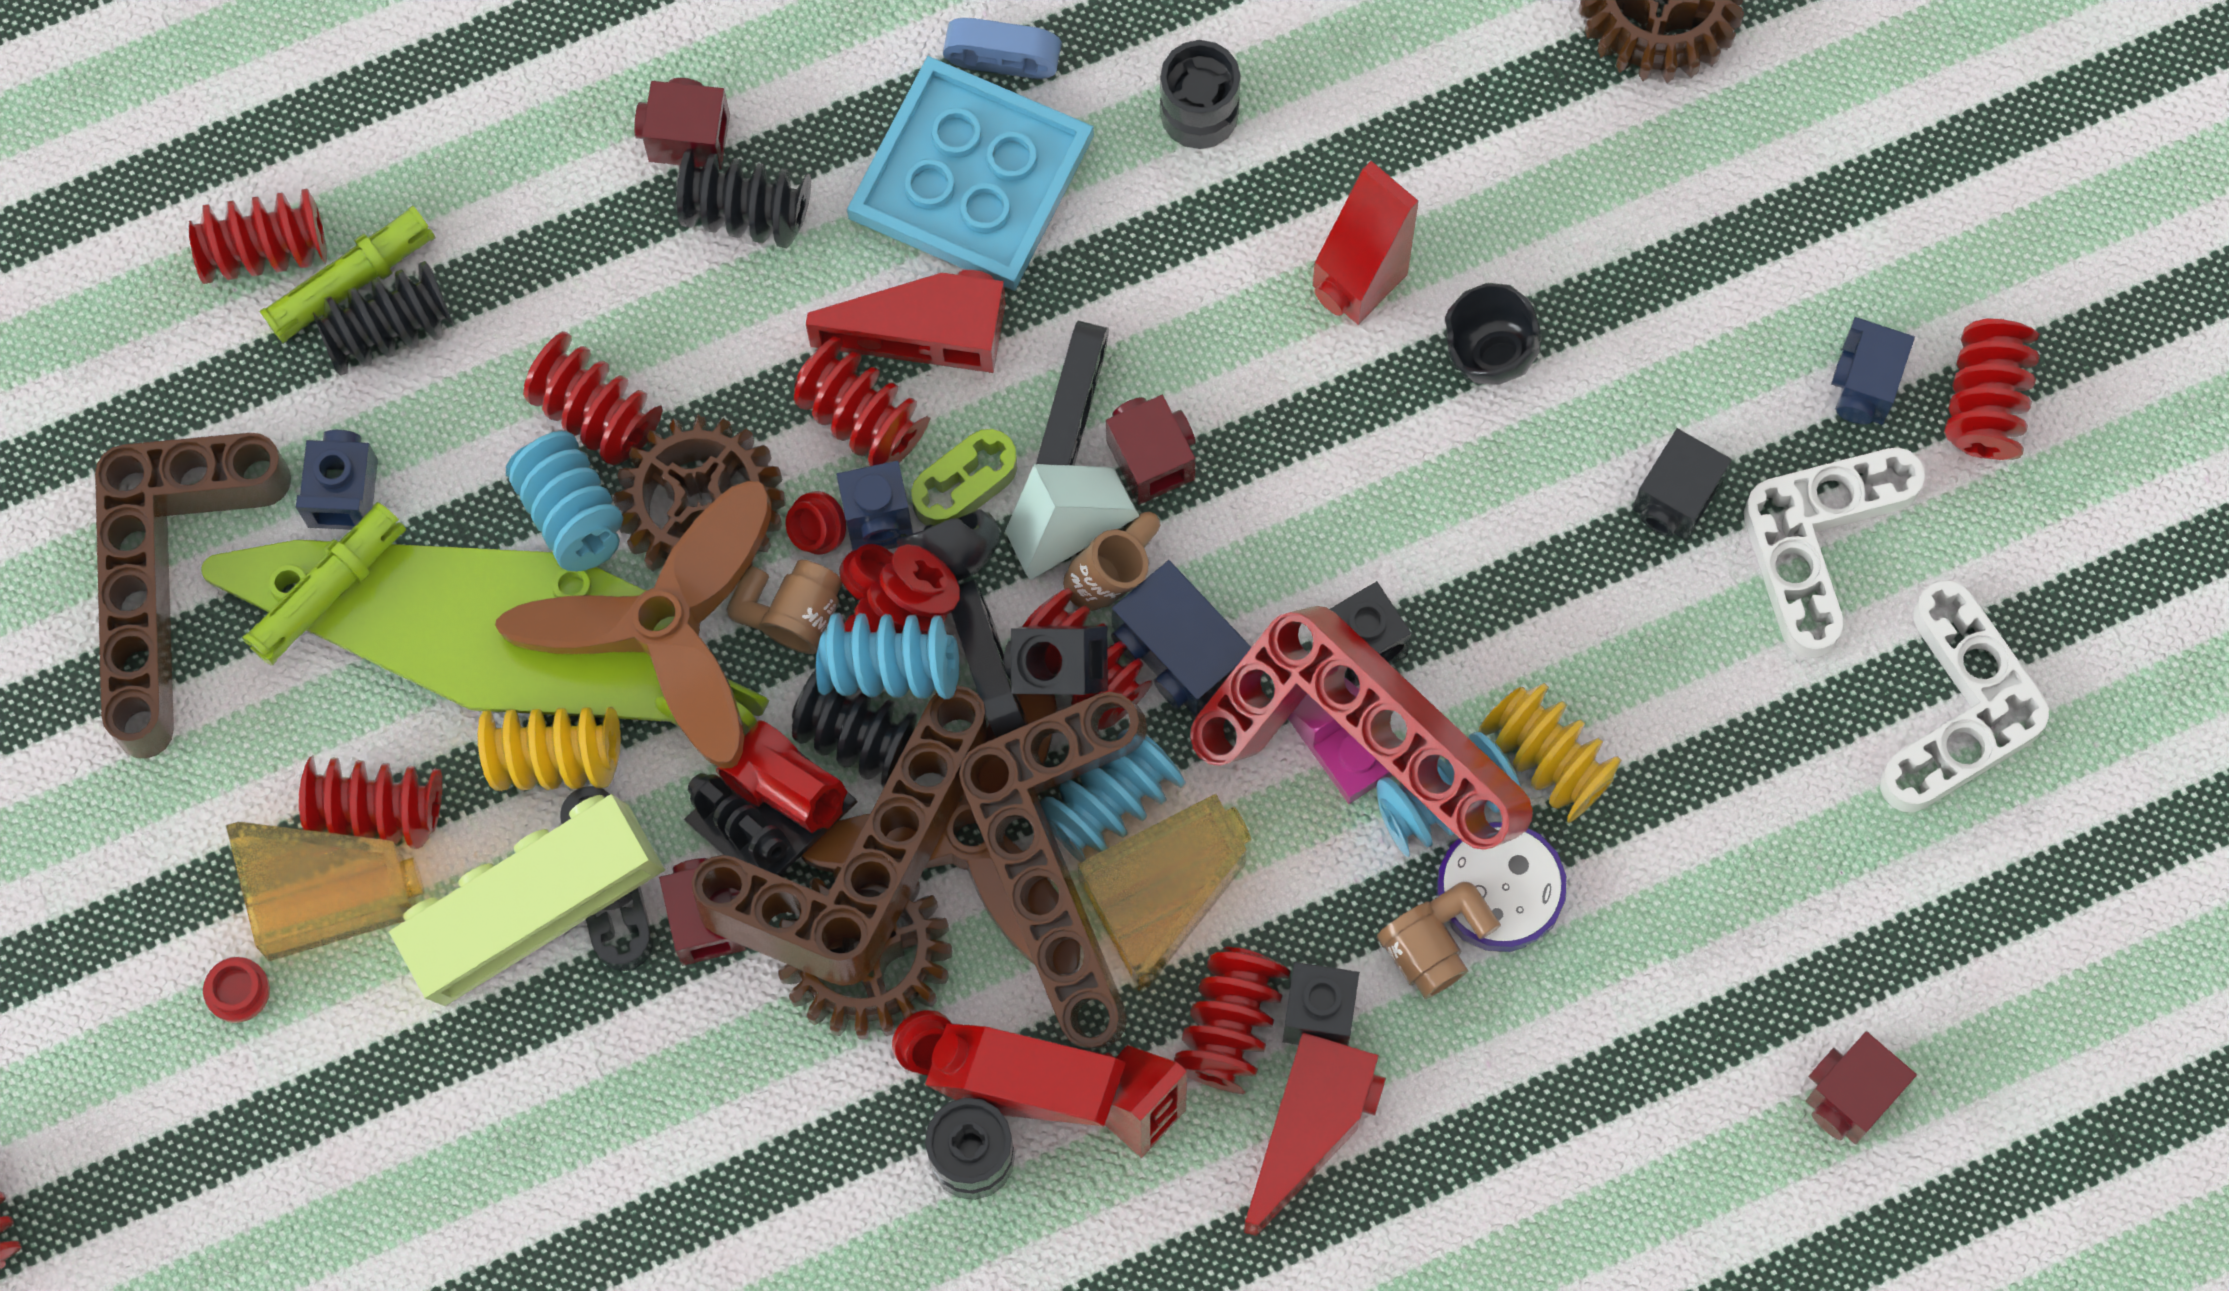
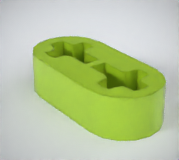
[911,429,1018,526]

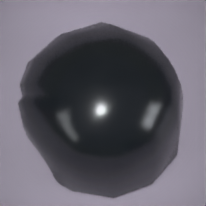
[1445,283,1541,385]
[896,509,1000,582]

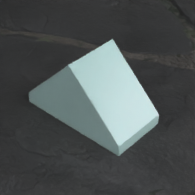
[1005,464,1139,580]

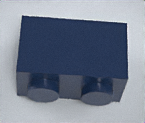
[1111,560,1251,717]

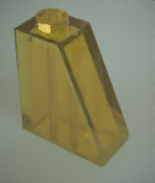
[1077,794,1251,992]
[226,822,425,961]

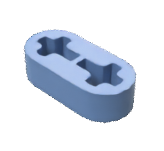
[942,18,1062,79]

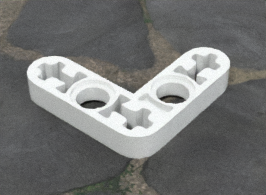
[1744,448,1925,658]
[1880,580,2049,812]

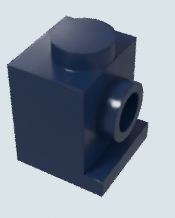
[1831,317,1915,425]
[296,429,378,530]
[836,460,913,551]

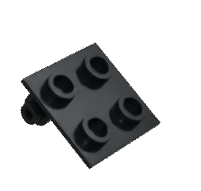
[684,750,858,876]

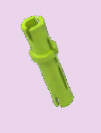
[259,205,436,344]
[242,502,406,666]

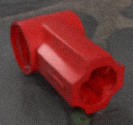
[716,720,848,833]

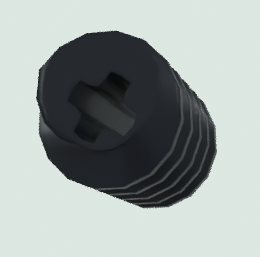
[675,148,811,248]
[313,261,455,376]
[792,669,917,789]

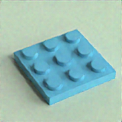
[847,56,1094,291]

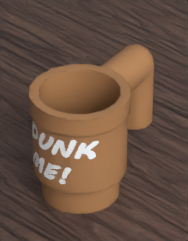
[1063,512,1161,611]
[727,560,843,654]
[1376,882,1501,999]

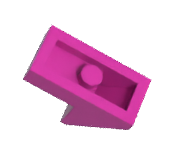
[1288,677,1393,804]

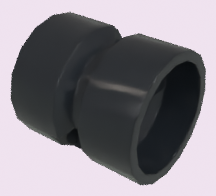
[1160,40,1241,149]
[925,1098,1015,1200]

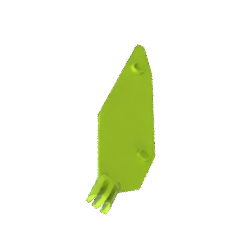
[201,540,770,736]

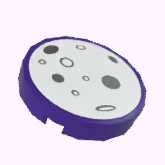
[1437,822,1567,952]

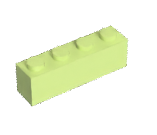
[389,794,665,1006]

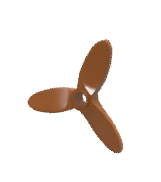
[495,481,771,768]
[801,694,1080,976]

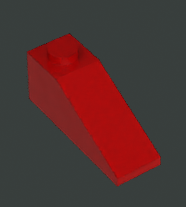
[1312,161,1419,325]
[806,270,1006,373]
[925,1023,1126,1126]
[1244,1032,1386,1236]
[1104,1045,1187,1158]

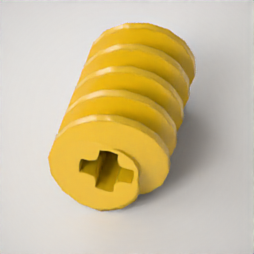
[1478,683,1622,823]
[477,707,621,791]

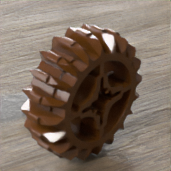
[1579,0,1744,84]
[613,414,786,572]
[778,866,953,1040]

